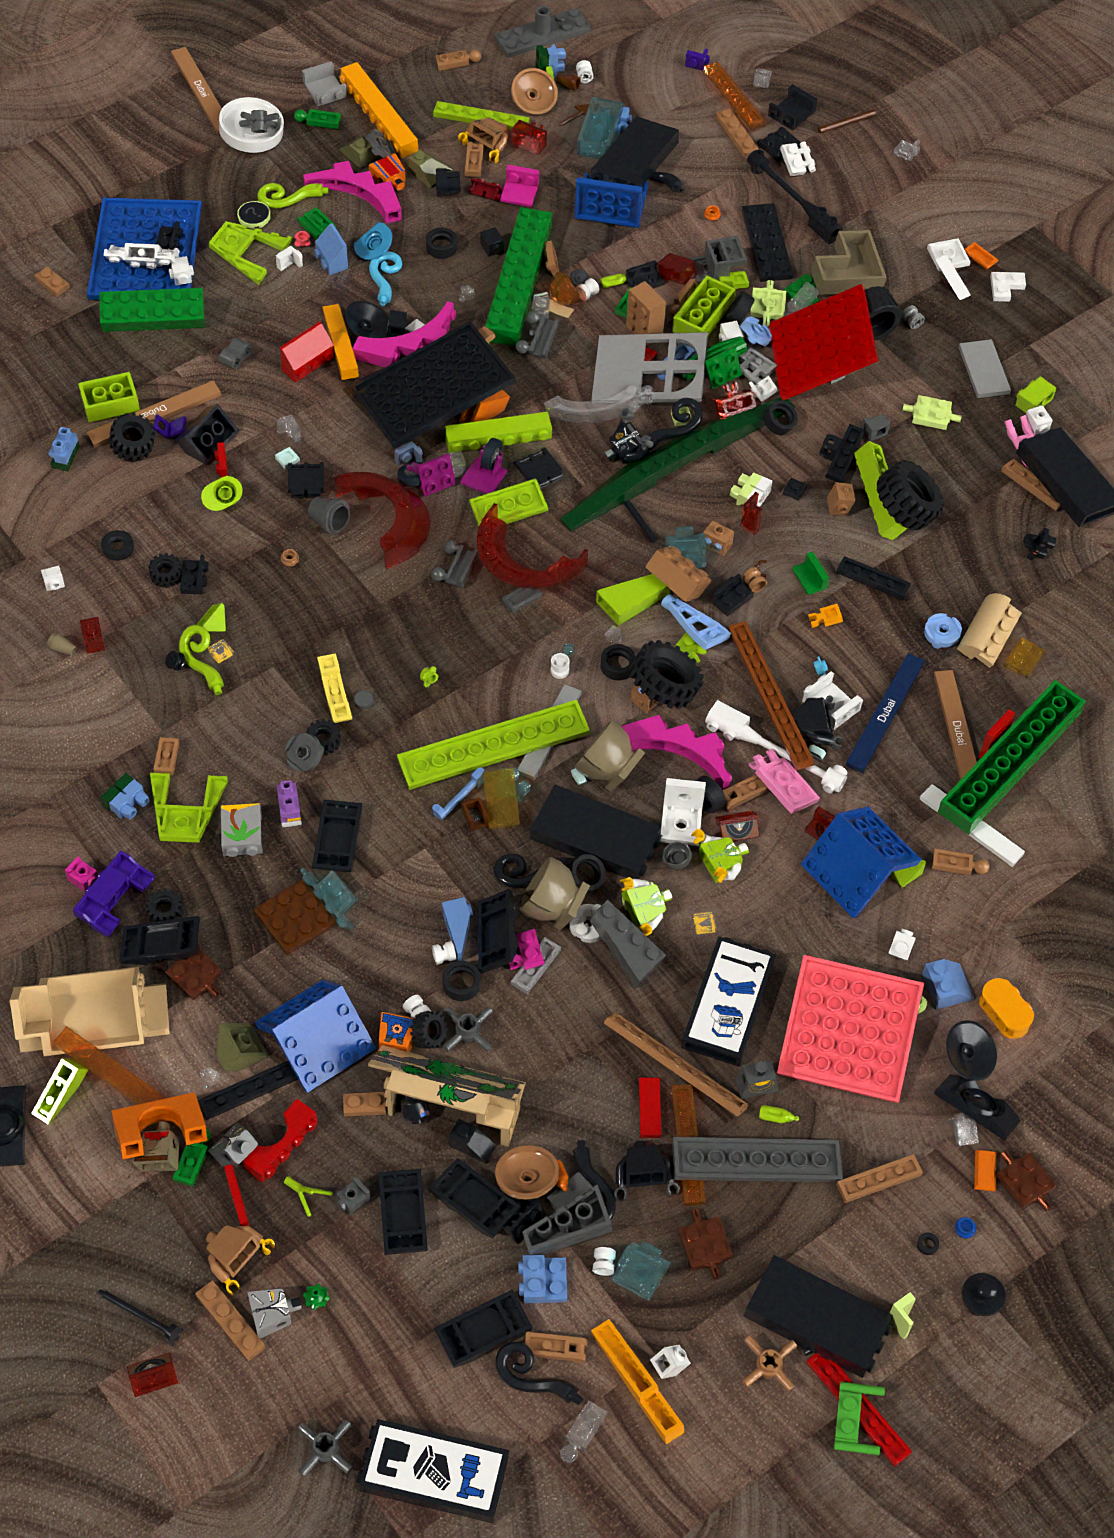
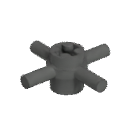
[239,110,280,133]
[443,1006,493,1052]
[297,1420,353,1477]

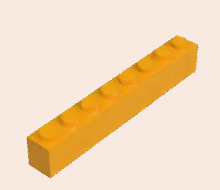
[339,62,418,158]

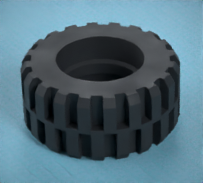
[876,460,944,530]

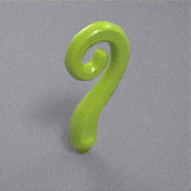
[257,183,329,209]
[179,625,224,695]

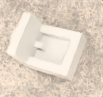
[276,246,303,271]
[749,375,779,402]
[889,929,916,960]

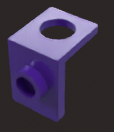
[153,414,187,439]

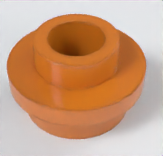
[704,205,721,221]

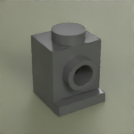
[861,414,890,441]
[336,1177,370,1216]

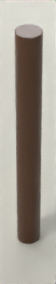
[818,109,876,134]

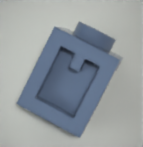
[394,441,423,466]

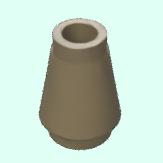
[47,633,77,656]

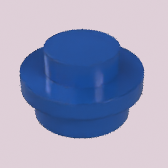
[955,1217,976,1239]

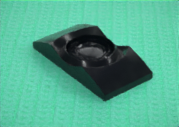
[312,799,362,873]
[478,889,518,974]
[119,916,200,965]
[934,1074,1021,1141]
[0,1085,26,1167]
[429,1158,521,1239]
[378,1169,428,1255]
[434,1289,533,1368]

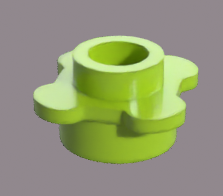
[420,666,438,687]

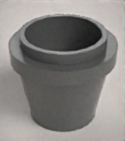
[308,496,350,534]

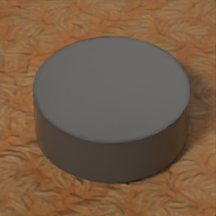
[354,690,374,710]

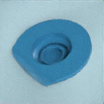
[354,222,392,260]

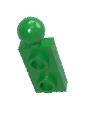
[294,109,341,129]
[173,1128,211,1187]

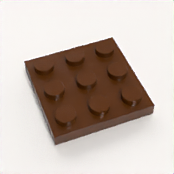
[253,879,337,955]

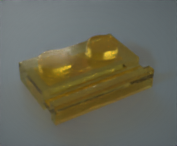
[1003,637,1045,678]

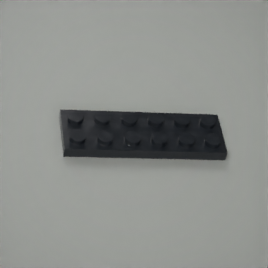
[742,203,793,282]

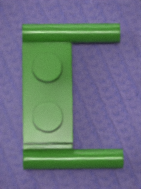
[834,1381,885,1455]

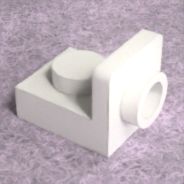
[41,566,65,591]

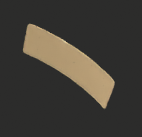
[541,297,574,318]

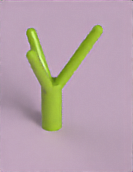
[284,1176,333,1217]

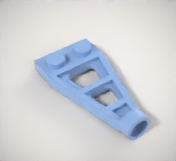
[661,594,732,650]

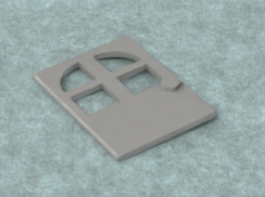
[591,332,708,404]

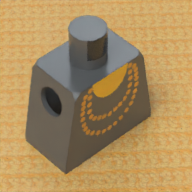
[735,1061,779,1099]

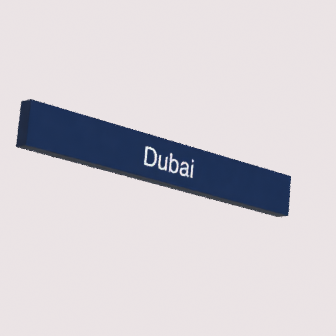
[846,653,925,773]

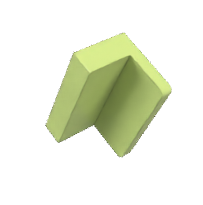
[890,1292,916,1339]

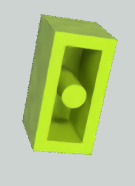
[1015,376,1056,413]

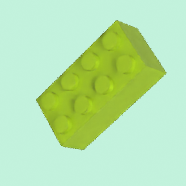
[672,276,736,336]

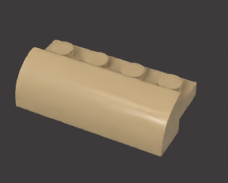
[957,593,1022,668]

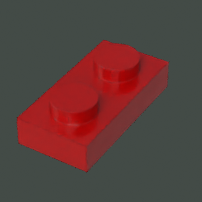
[214,442,228,478]

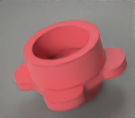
[294,231,311,247]

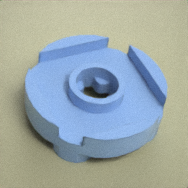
[740,316,772,347]
[924,613,962,649]

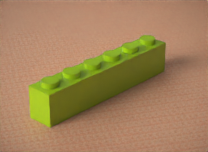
[445,411,552,453]
[854,441,908,540]

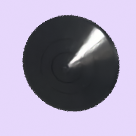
[345,301,389,338]
[946,1020,997,1081]

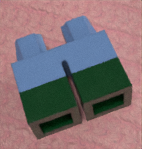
[535,44,566,77]
[48,427,80,472]
[100,773,149,820]

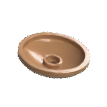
[511,68,558,115]
[495,1145,559,1199]

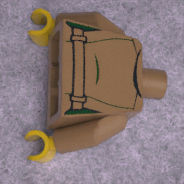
[458,118,508,163]

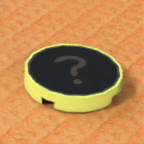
[238,201,270,229]

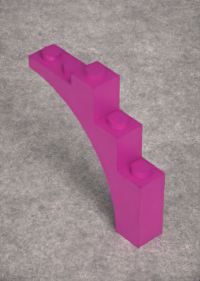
[303,161,402,223]
[352,301,456,367]
[621,715,732,790]

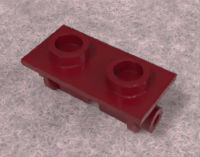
[468,178,503,201]

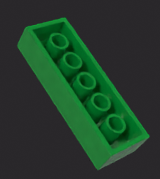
[99,288,205,332]

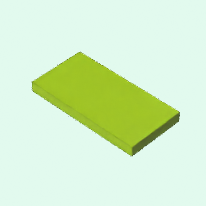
[469,479,548,532]

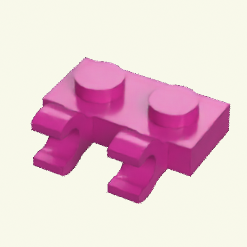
[509,929,545,970]

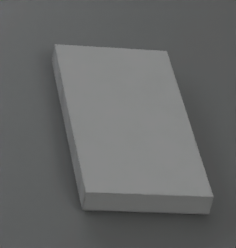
[958,339,1011,398]

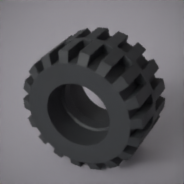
[109,413,155,462]

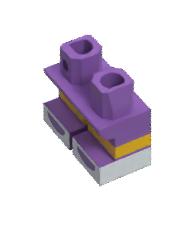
[276,780,302,827]

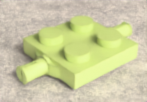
[750,280,786,327]
[902,395,962,430]

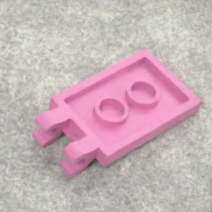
[749,749,820,814]

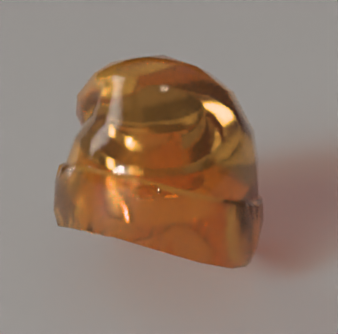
[549,271,580,305]

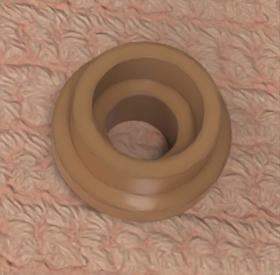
[281,549,299,566]

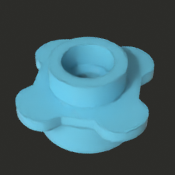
[813,656,828,676]

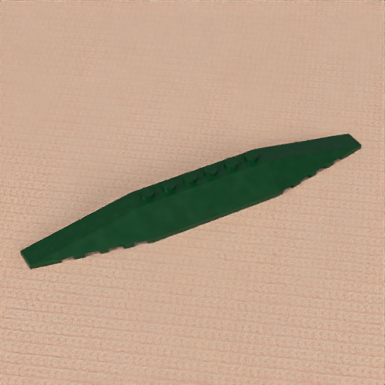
[561,397,795,532]

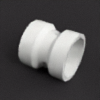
[576,60,593,83]
[576,278,599,301]
[551,653,570,679]
[432,941,456,965]
[403,995,431,1018]
[592,1247,616,1276]

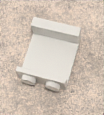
[802,671,863,730]

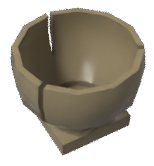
[574,720,645,792]
[518,857,590,930]

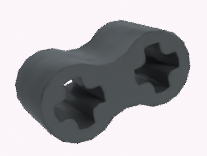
[219,337,252,370]

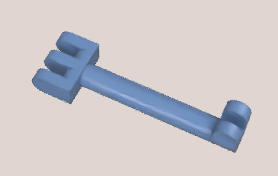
[432,767,485,820]

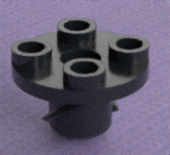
[961,1273,1006,1316]

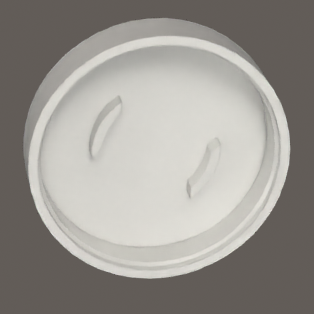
[219,97,284,153]

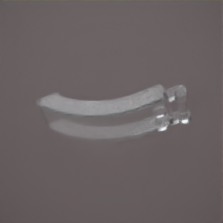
[544,385,654,423]

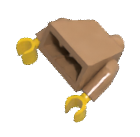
[206,1225,275,1295]

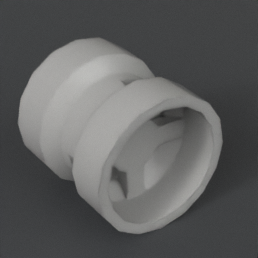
[902,305,925,329]

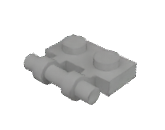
[740,348,777,384]

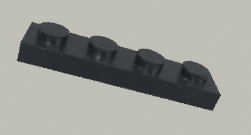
[836,556,911,600]

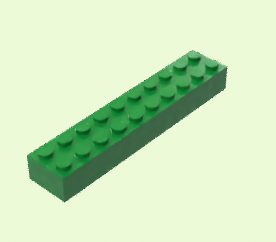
[485,207,552,346]
[938,680,1086,835]

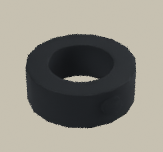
[917,1232,939,1255]

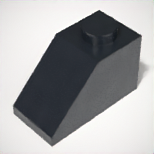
[449,1119,496,1164]

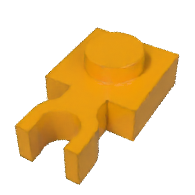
[808,604,843,628]

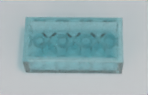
[577,97,623,159]

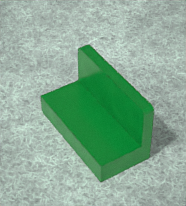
[792,551,829,595]

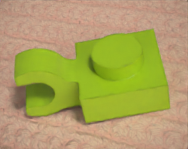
[719,271,749,289]

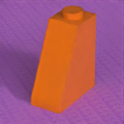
[459,390,510,424]

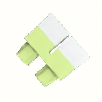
[730,472,772,514]

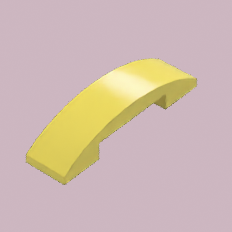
[317,653,352,723]

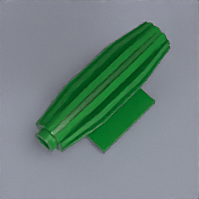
[679,336,748,389]

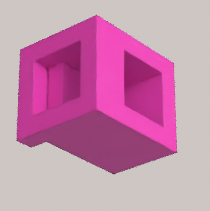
[65,857,98,892]

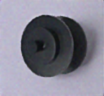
[570,269,588,286]
[165,651,185,671]

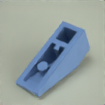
[442,897,473,961]

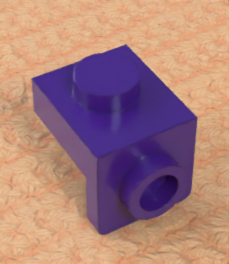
[685,49,710,71]

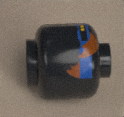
[400,1095,430,1124]

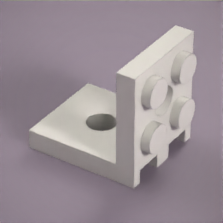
[660,778,706,846]

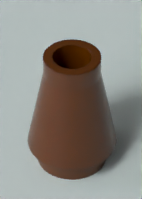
[557,74,581,90]

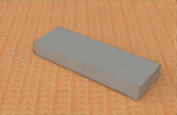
[511,937,561,994]

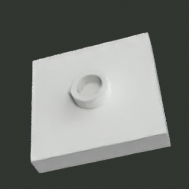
[927,238,970,271]

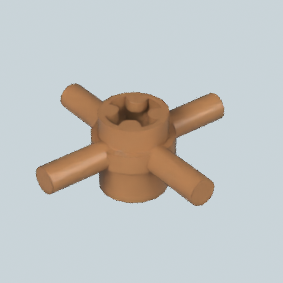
[742,1335,797,1392]

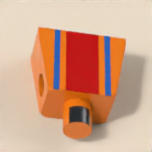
[369,153,406,190]

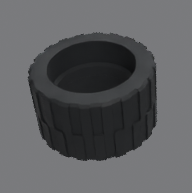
[865,286,902,341]

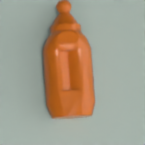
[555,1160,568,1192]

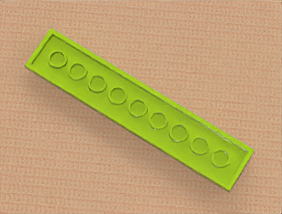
[397,699,590,790]

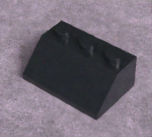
[175,404,240,465]

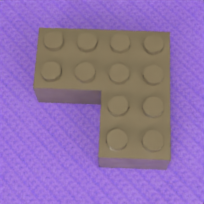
[811,230,887,295]

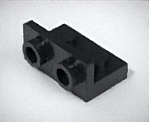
[155,221,183,250]
[626,260,664,289]
[180,555,209,594]
[712,574,754,616]
[501,1198,546,1244]

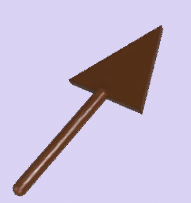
[559,102,600,126]

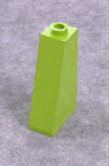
[596,574,670,626]

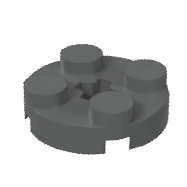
[365,129,395,158]
[285,733,324,771]

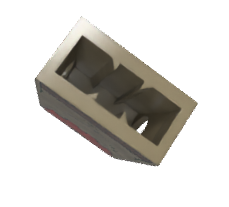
[132,1121,179,1172]

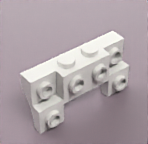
[104,243,179,269]

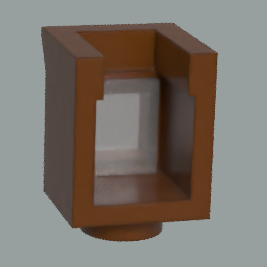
[462,797,488,832]

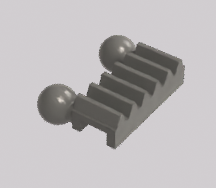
[516,311,559,359]
[431,540,478,588]

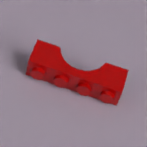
[242,1099,317,1183]

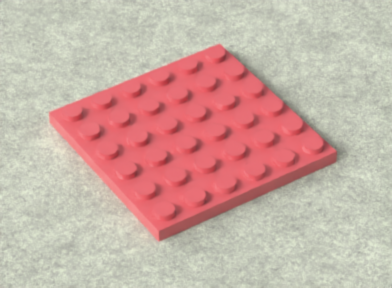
[777,955,924,1103]

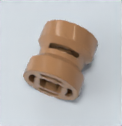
[743,567,767,593]

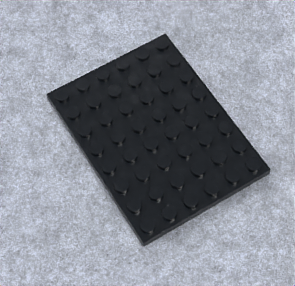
[350,321,517,449]

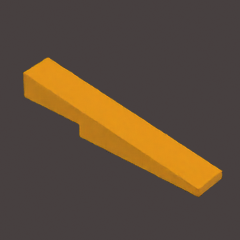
[322,304,359,380]
[591,1319,684,1444]

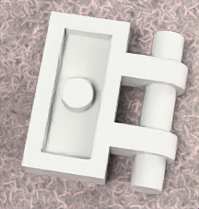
[780,142,816,176]

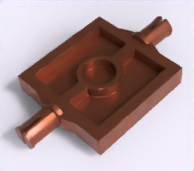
[165,947,223,1000]
[996,1150,1056,1212]
[679,1209,733,1280]

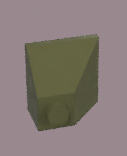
[340,134,380,168]
[408,150,455,188]
[216,1023,269,1071]

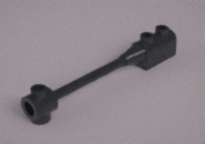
[747,149,843,244]

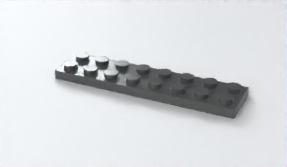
[672,1137,843,1183]

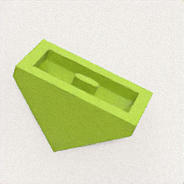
[196,603,226,632]
[890,860,926,888]

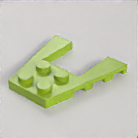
[209,221,292,285]
[150,773,228,843]

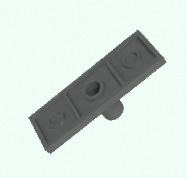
[494,5,591,58]

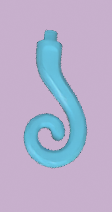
[369,251,402,306]

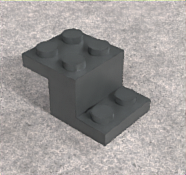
[688,236,747,284]

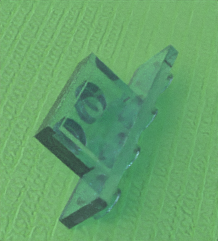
[300,868,358,930]

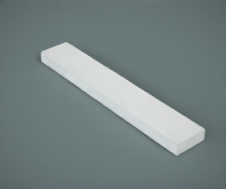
[920,784,1025,867]

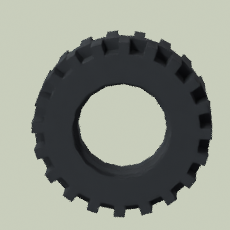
[629,640,704,709]

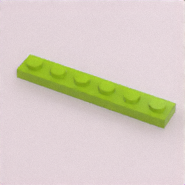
[433,101,530,133]

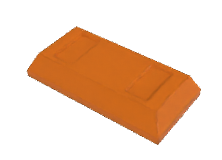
[964,242,999,270]
[974,1149,996,1192]

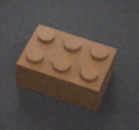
[626,281,666,346]
[645,546,712,602]

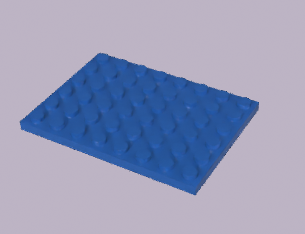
[87,198,202,300]

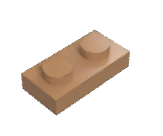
[544,240,560,277]
[34,267,70,297]
[153,737,180,775]
[343,1092,386,1116]

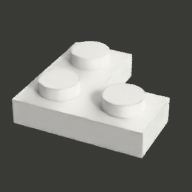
[990,272,1026,301]

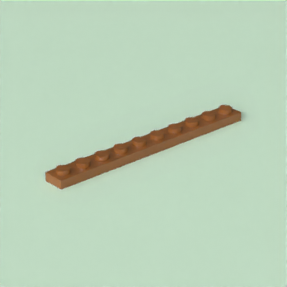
[728,621,814,771]

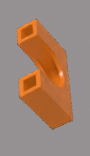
[111,1092,207,1160]

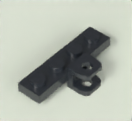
[819,424,866,483]

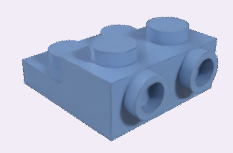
[518,1255,567,1303]

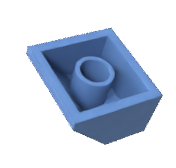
[314,223,348,275]
[922,959,974,1010]

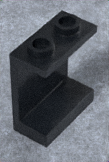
[768,84,817,131]

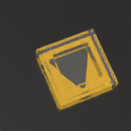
[208,639,234,664]
[693,912,717,934]

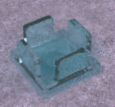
[665,526,706,568]
[611,1241,671,1301]

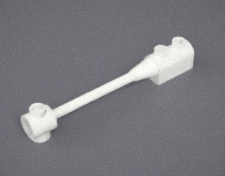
[705,700,847,794]

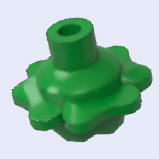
[303,1284,330,1310]

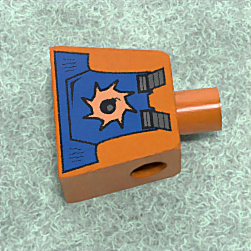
[379,1012,414,1052]

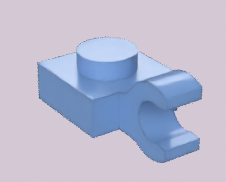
[617,107,632,134]

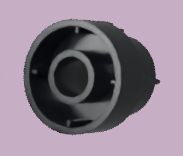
[436,168,460,197]

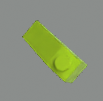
[31,1058,89,1124]

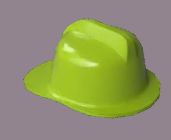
[201,476,243,511]

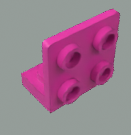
[500,165,539,207]

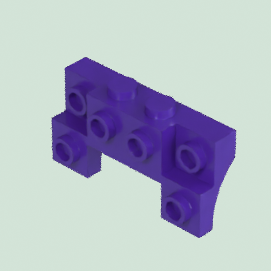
[73,850,155,938]

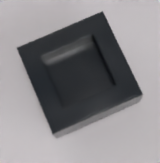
[783,478,807,501]

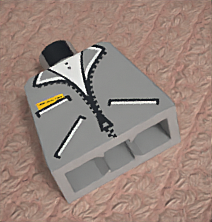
[247,1288,302,1338]

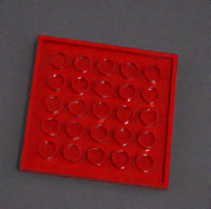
[769,284,879,401]

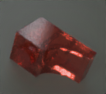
[80,617,105,654]

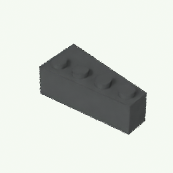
[590,900,666,989]
[522,1184,613,1255]

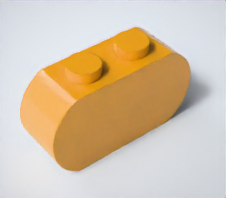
[979,978,1034,1039]

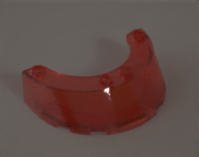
[334,472,430,570]
[477,503,588,588]

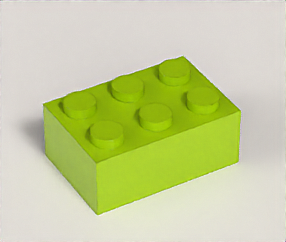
[78,372,140,423]

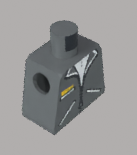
[208,1123,258,1166]

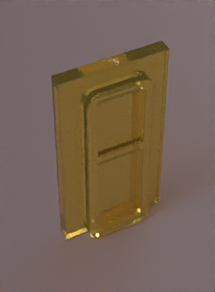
[483,768,520,830]

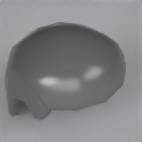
[662,842,692,871]

